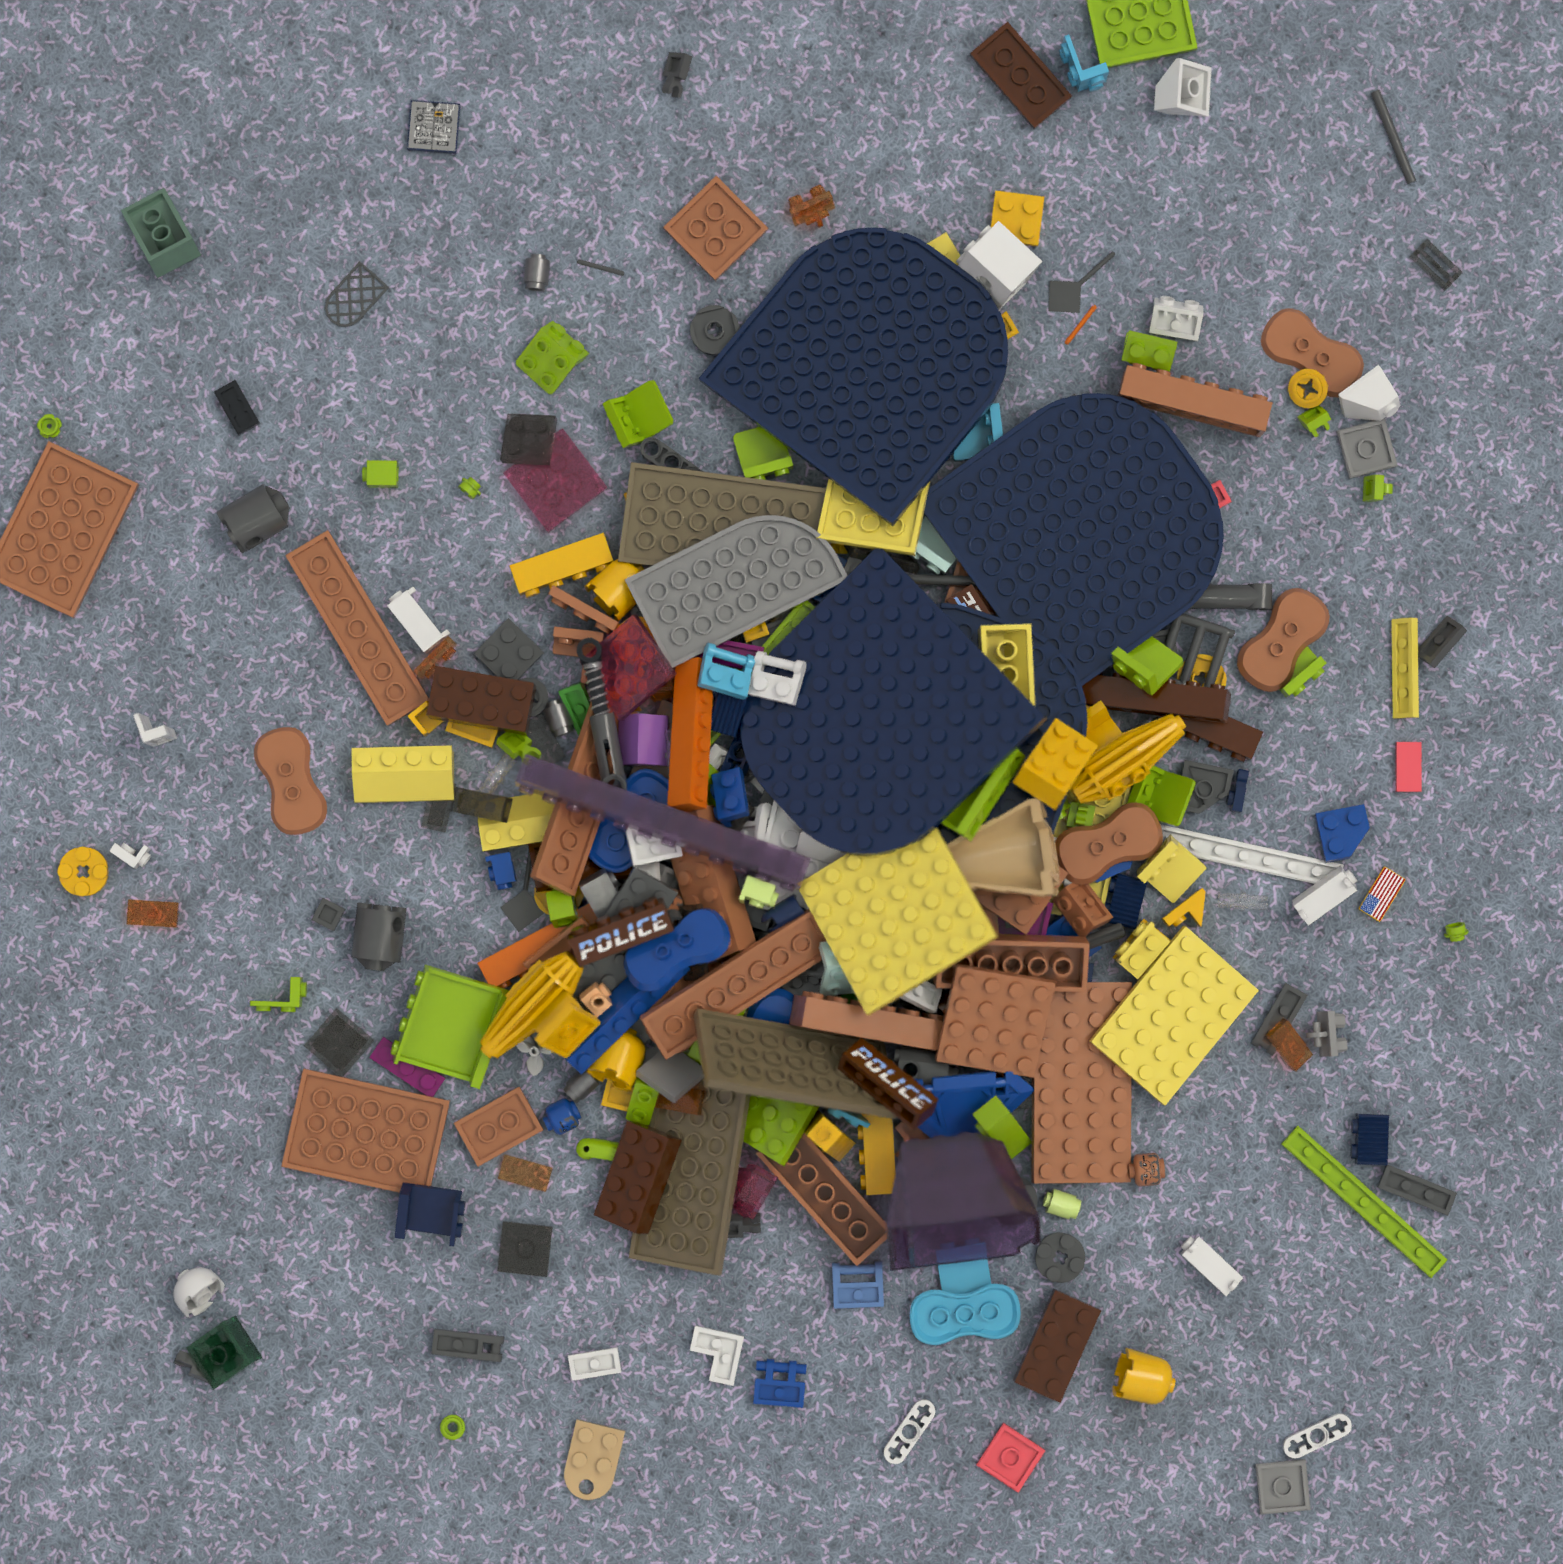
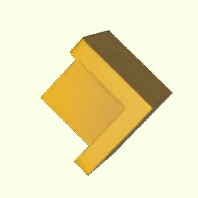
[408,701,444,737]

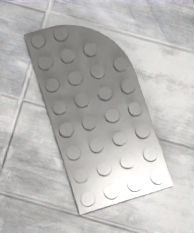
[625,515,847,669]

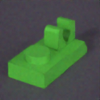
[558,682,590,736]

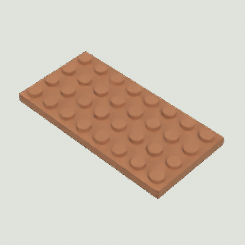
[1031,982,1132,1184]

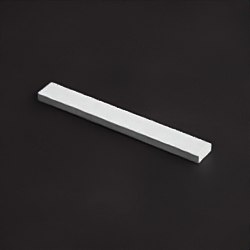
[1160,824,1344,884]

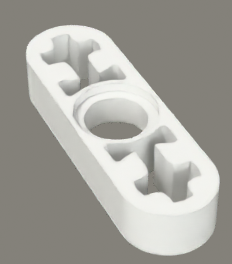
[884,1399,935,1464]
[1283,1413,1352,1458]

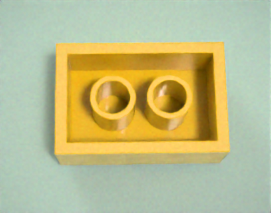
[1013,718,1098,810]

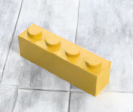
[509,532,613,598]
[857,1113,897,1195]

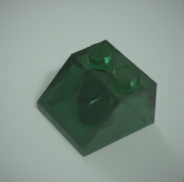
[186,1316,263,1390]

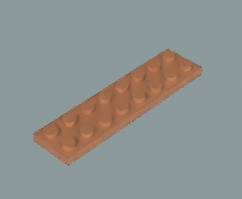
[285,530,429,726]
[530,696,638,896]
[639,908,826,1060]

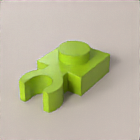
[496,732,541,768]

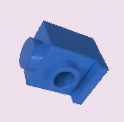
[485,852,517,890]

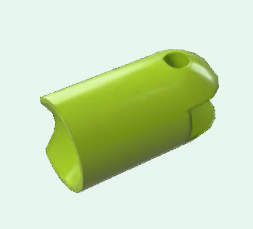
[576,1138,619,1161]

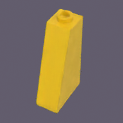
[805,1110,856,1162]

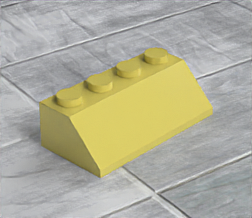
[978,624,1035,706]
[352,745,454,803]
[476,789,560,852]

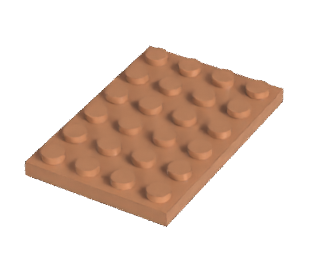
[0,441,139,618]
[281,1068,450,1193]

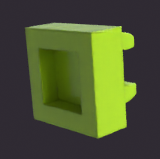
[1297,405,1331,437]
[1363,474,1393,502]
[1066,801,1096,827]

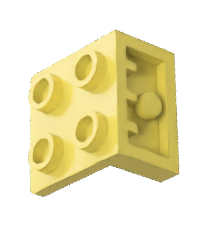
[1136,834,1206,903]
[1115,922,1170,980]

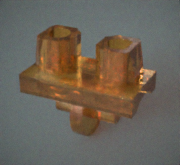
[788,185,835,228]

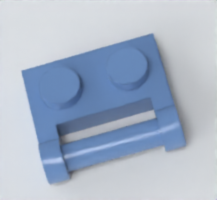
[832,1261,884,1309]

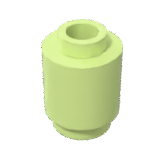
[1042,1188,1081,1220]

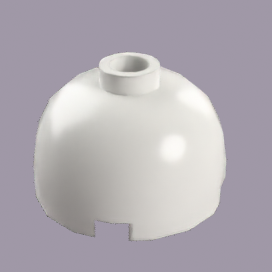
[173,1267,225,1317]

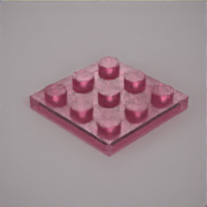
[503,428,607,533]
[580,614,677,720]

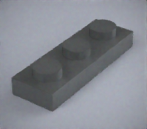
[1377,1165,1457,1216]

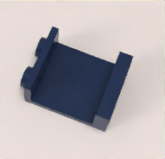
[395,1182,466,1247]

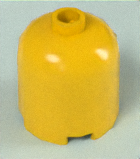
[584,559,645,622]
[587,1028,646,1091]
[1112,1348,1176,1405]

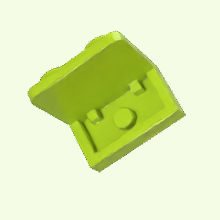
[516,321,589,394]
[1121,330,1177,372]
[602,380,673,448]
[733,427,793,480]
[1111,636,1183,696]
[1279,646,1327,697]
[1127,766,1196,826]

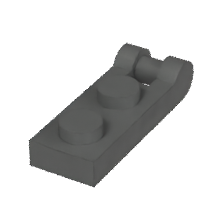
[1251,983,1308,1056]
[431,1328,504,1362]

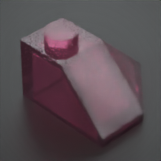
[733,1164,778,1219]

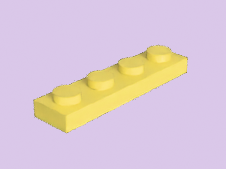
[1391,618,1419,719]

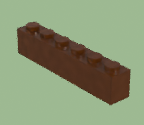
[1082,672,1231,723]

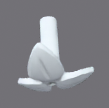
[516,1036,553,1076]

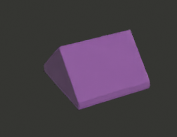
[618,713,669,766]

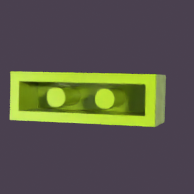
[972,1095,1032,1161]

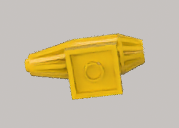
[1070,700,1186,804]
[480,951,601,1059]

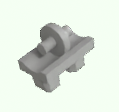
[1306,1011,1347,1057]

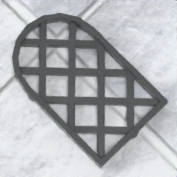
[325,261,389,327]

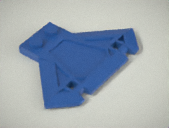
[914,1071,1034,1167]

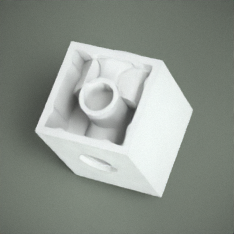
[956,221,1042,310]

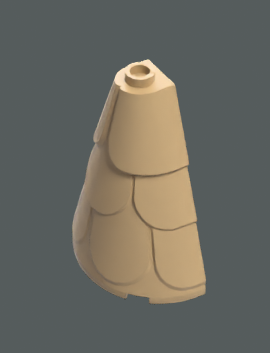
[947,798,1060,897]

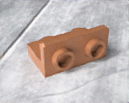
[552,626,605,658]
[1053,883,1113,937]

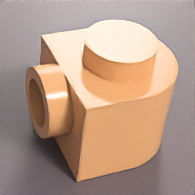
[579,982,612,1017]

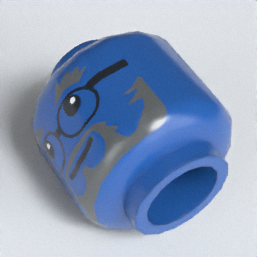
[543,1098,582,1135]

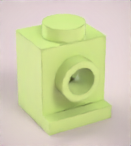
[739,875,779,909]

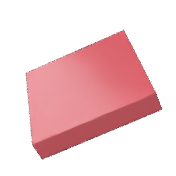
[976,1423,1046,1493]

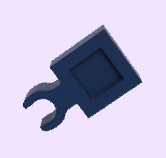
[1227,769,1249,813]

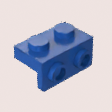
[710,767,750,828]

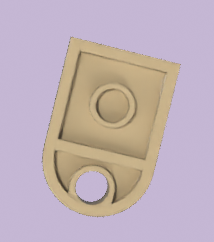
[564,1419,625,1500]

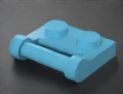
[697,642,755,700]

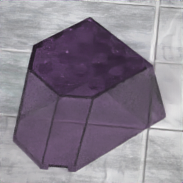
[886,1132,1040,1271]

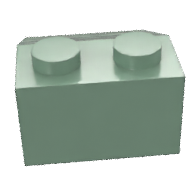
[121,188,201,278]

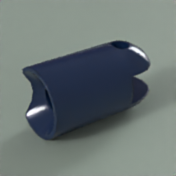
[761,894,805,933]

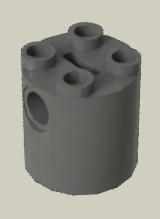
[216,484,290,553]
[351,903,407,971]
[894,1045,959,1085]

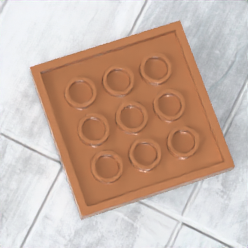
[935,964,1056,1078]

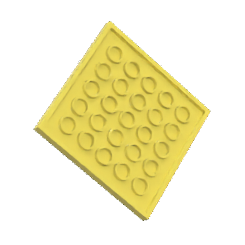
[797,827,998,1015]

